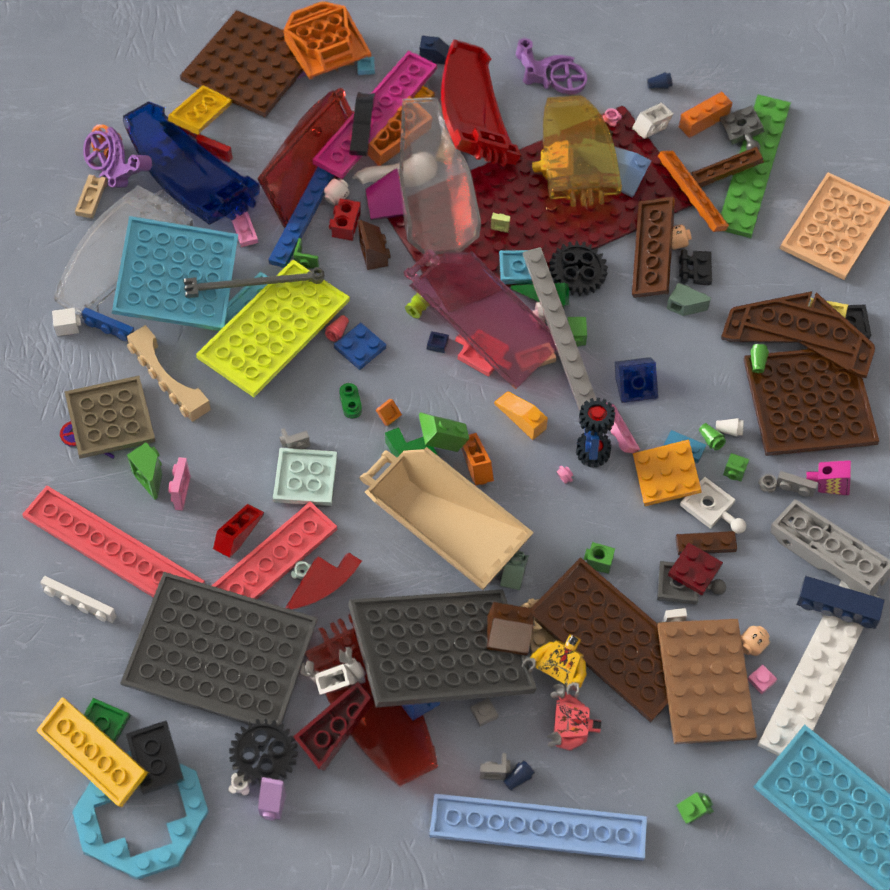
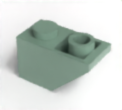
[666,283,711,316]
[500,551,529,590]

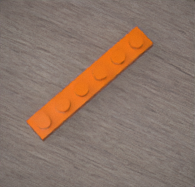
[658,151,729,232]

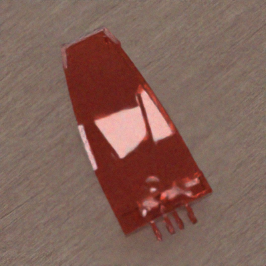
[305,614,438,787]

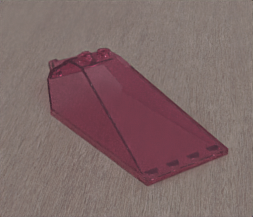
[403,249,557,390]

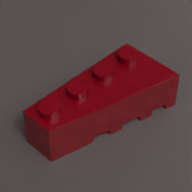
[293,682,375,771]

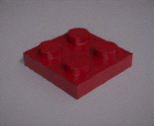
[668,542,723,596]

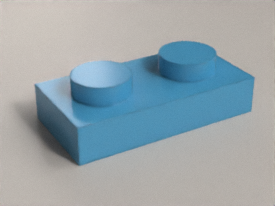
[663,430,706,463]

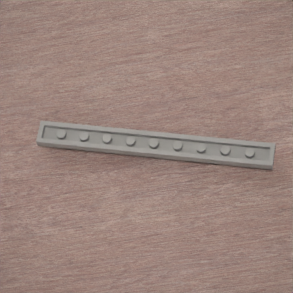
[523,247,596,411]

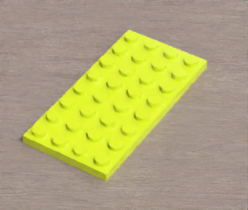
[196,260,350,397]

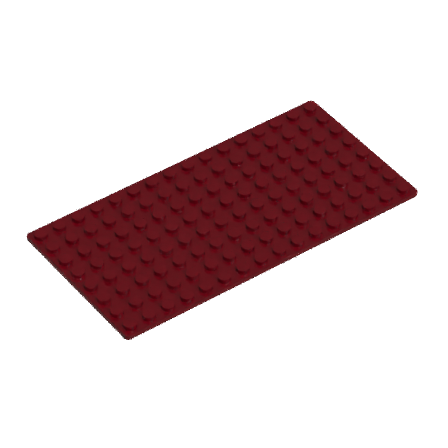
[387,106,693,313]

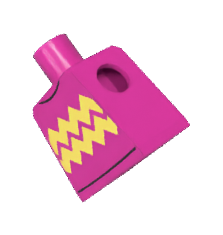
[806,460,851,495]

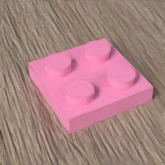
[168,457,191,511]

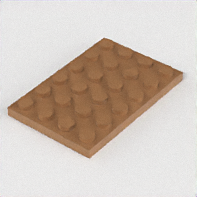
[657,619,757,744]

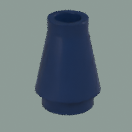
[647,72,673,89]
[503,760,535,791]

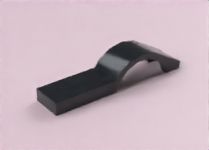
[350,92,375,156]

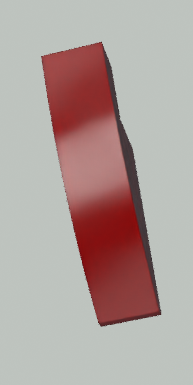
[285,553,362,611]

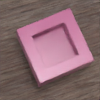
[748,665,777,694]

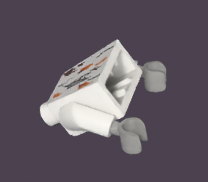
[301,647,365,695]

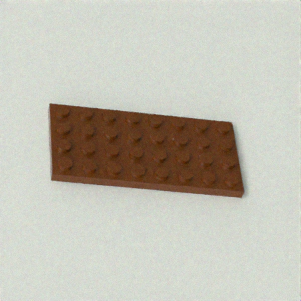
[532,557,668,723]

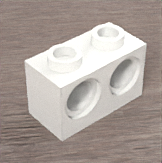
[632,103,674,139]

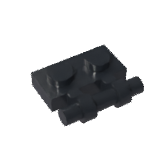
[679,249,712,285]

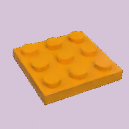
[633,440,702,506]

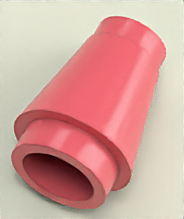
[325,315,349,342]

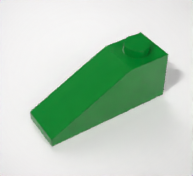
[511,283,569,309]

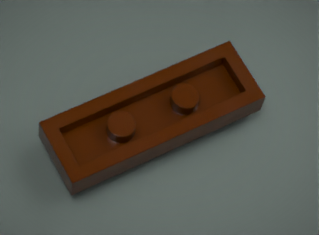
[675,531,738,555]

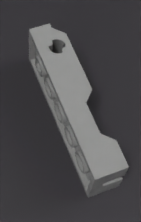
[771,499,890,596]

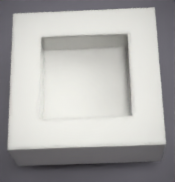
[663,608,687,622]

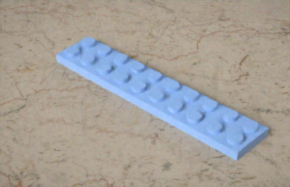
[430,794,647,861]

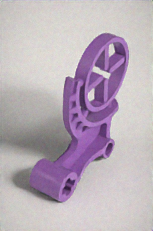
[516,38,587,95]
[83,127,152,188]

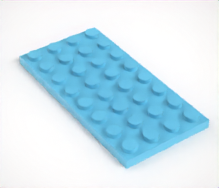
[753,725,890,890]

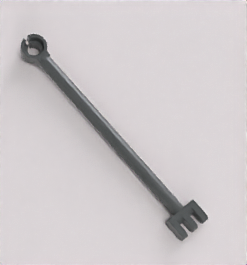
[183,267,325,298]

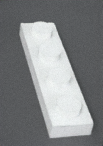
[40,576,117,623]

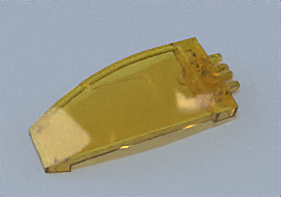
[543,95,622,207]

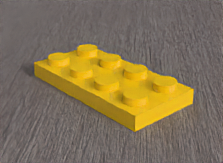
[168,85,232,135]

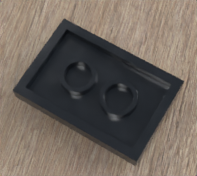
[126,720,185,795]

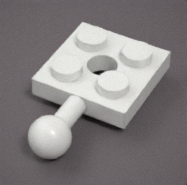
[680,477,747,534]

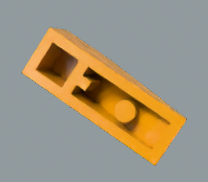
[494,391,548,440]

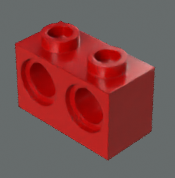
[329,198,361,241]

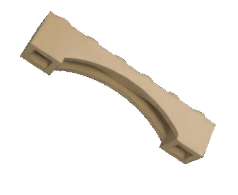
[127,325,211,422]

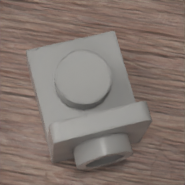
[480,753,510,780]

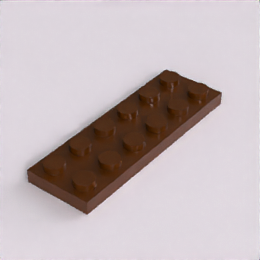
[632,197,675,298]

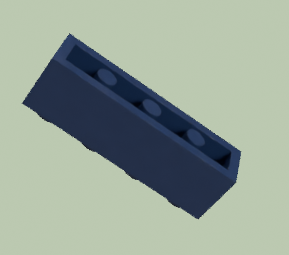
[796,576,885,629]

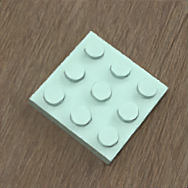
[273,448,337,506]

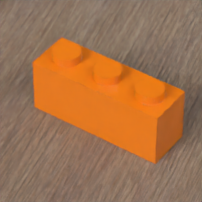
[679,91,733,138]

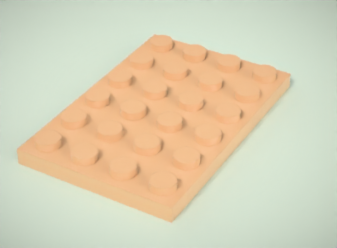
[780,172,890,280]

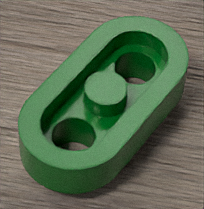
[339,383,362,419]

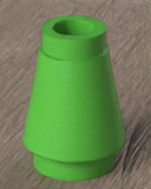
[750,344,769,373]
[699,423,726,450]

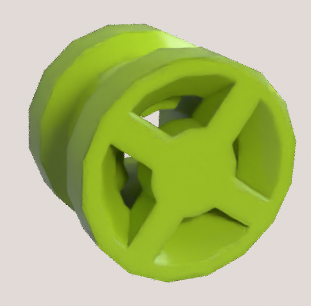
[405,295,428,319]

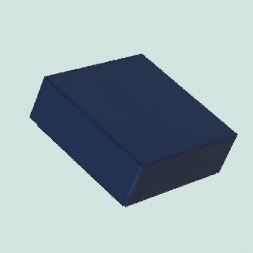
[427,331,449,353]

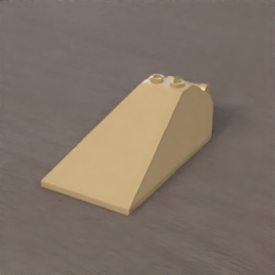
[359,447,534,590]

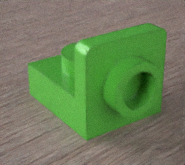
[723,453,749,481]

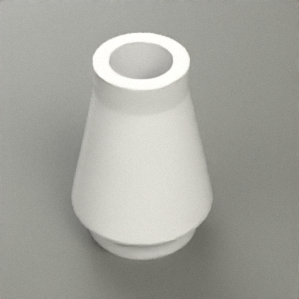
[716,418,744,437]

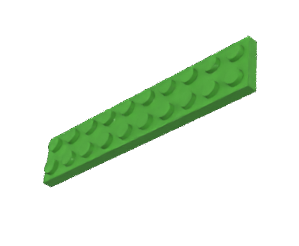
[721,94,791,238]

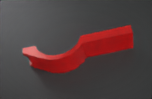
[160,120,233,163]

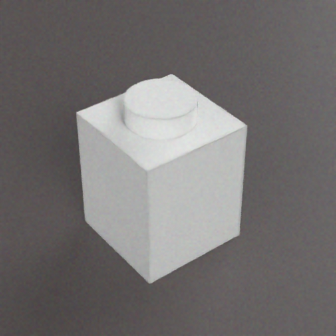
[52,308,82,336]

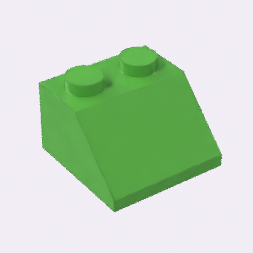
[419,413,469,452]
[127,442,162,500]

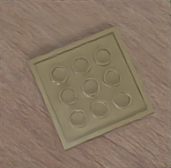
[64,376,155,459]

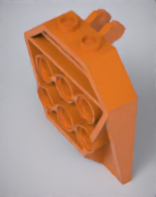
[284,1,371,80]

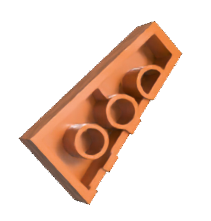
[368,96,433,166]

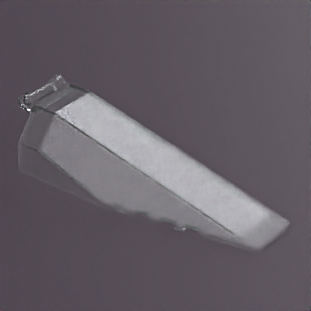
[399,97,481,266]

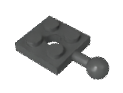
[720,105,765,150]
[657,561,726,605]

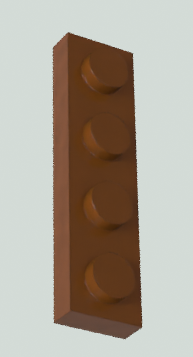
[691,147,764,188]

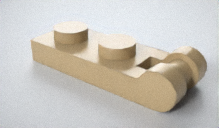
[75,175,108,218]

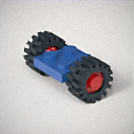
[576,398,615,467]

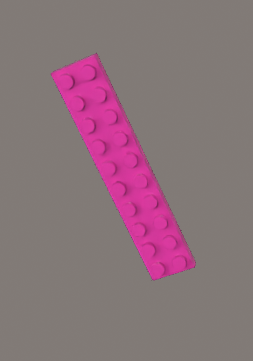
[313,50,437,179]

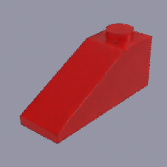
[213,504,264,558]

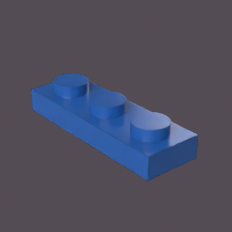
[82,307,135,341]

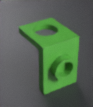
[294,238,319,269]

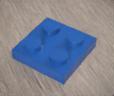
[334,322,386,370]

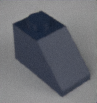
[419,35,450,64]

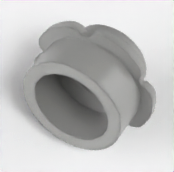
[758,474,778,492]

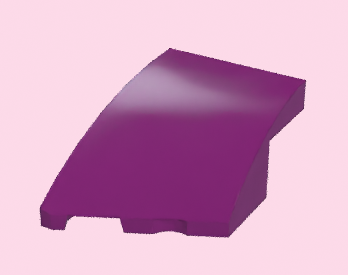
[365,168,406,220]

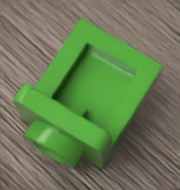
[676,792,714,824]

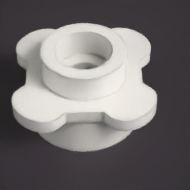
[229,773,251,795]

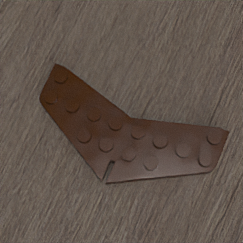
[721,291,875,379]

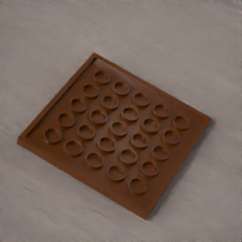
[180,10,304,118]
[743,349,879,456]

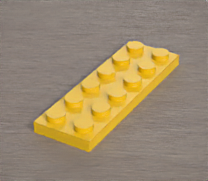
[36,697,148,807]

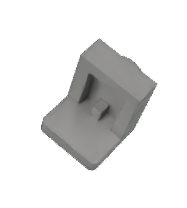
[279,428,310,449]

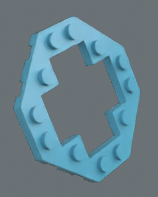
[72,751,209,880]

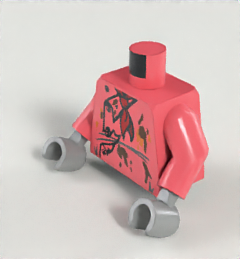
[547,684,601,751]

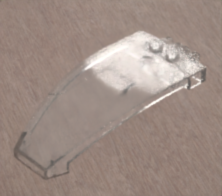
[54,185,193,319]

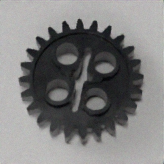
[549,241,608,296]
[229,718,298,787]

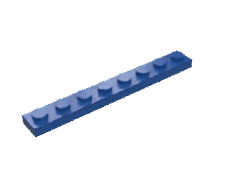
[268,167,335,268]

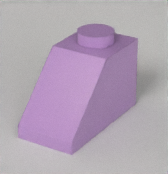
[258,777,286,821]

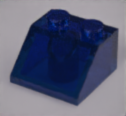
[614,357,658,403]

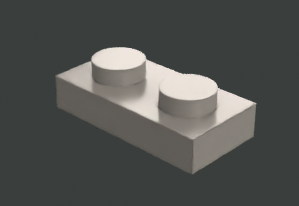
[777,471,818,497]

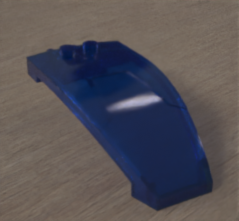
[123,101,260,225]

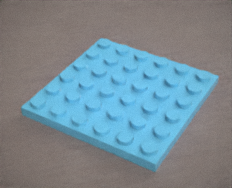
[112,216,238,331]

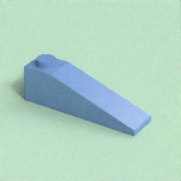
[577,139,651,198]

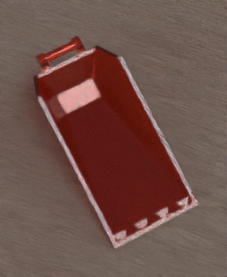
[257,88,354,229]

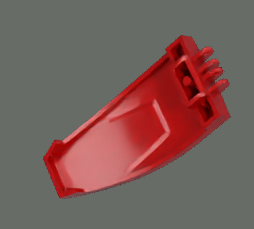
[441,39,522,166]

